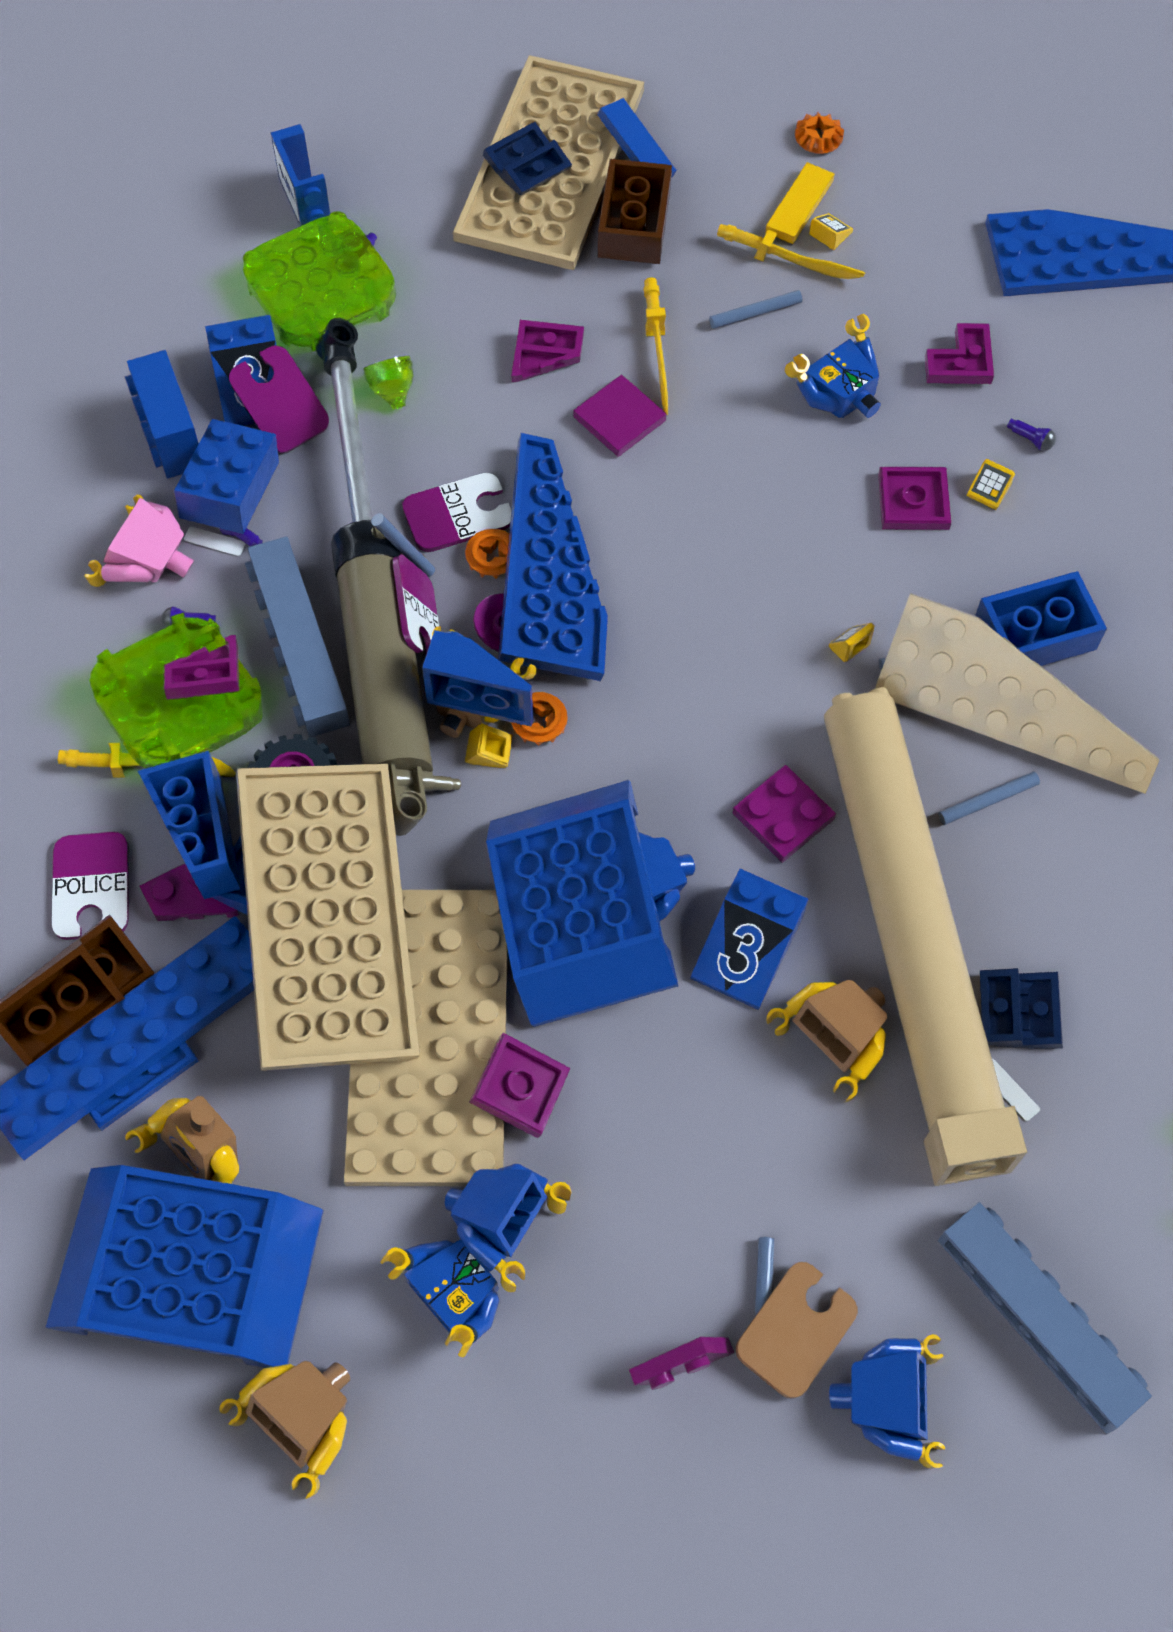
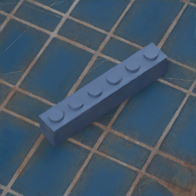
[245,536,350,737]
[937,1202,1152,1434]

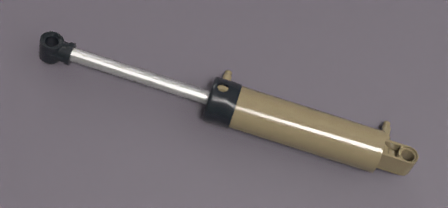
[316,318,461,836]

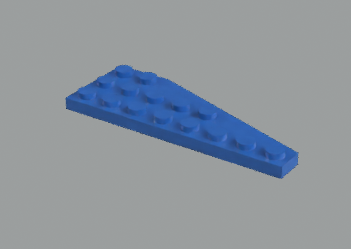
[985,209,1173,296]
[498,433,608,681]

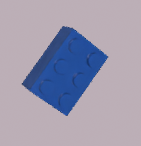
[124,350,199,479]
[174,419,279,534]
[975,571,1107,666]

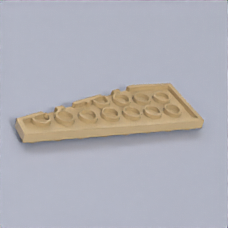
[875,593,1159,794]

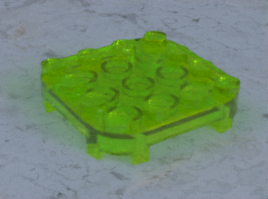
[243,211,396,352]
[89,613,263,768]

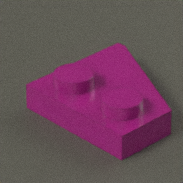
[511,319,584,382]
[164,635,239,700]
[139,863,239,921]
[629,1337,734,1390]

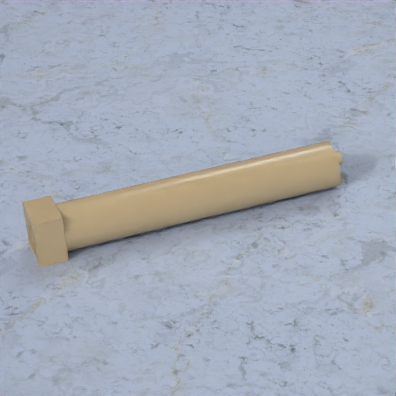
[824,687,1028,1186]

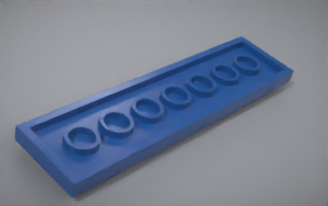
[0,916,254,1161]

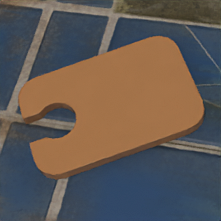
[736,1262,858,1399]

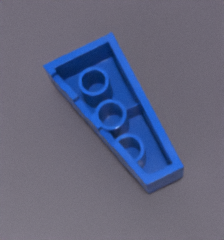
[138,751,240,899]

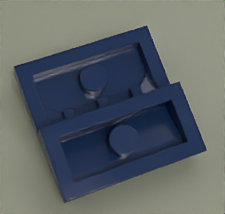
[483,122,572,195]
[980,968,1063,1049]

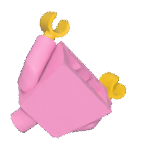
[84,494,194,587]

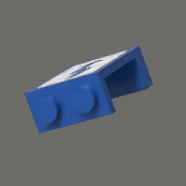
[270,124,332,231]

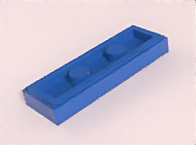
[597,98,677,178]
[89,1042,199,1131]

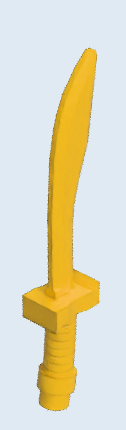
[717,224,865,279]
[643,277,668,415]
[57,743,236,778]

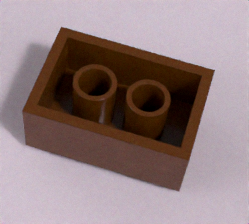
[597,159,672,264]

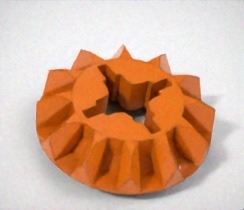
[795,112,844,154]
[465,529,509,579]
[511,692,568,746]

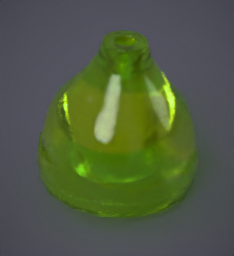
[363,356,414,410]

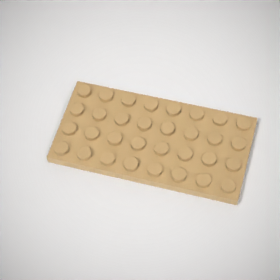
[453,55,644,270]
[236,764,420,1071]
[344,890,508,1187]

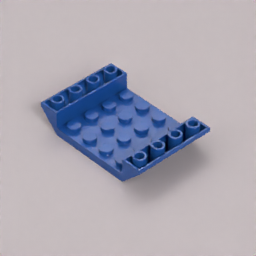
[486,780,679,1027]
[46,1165,324,1368]

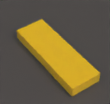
[765,162,835,244]

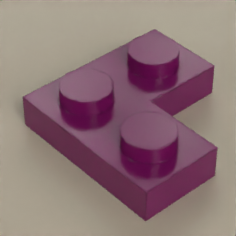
[925,323,994,384]

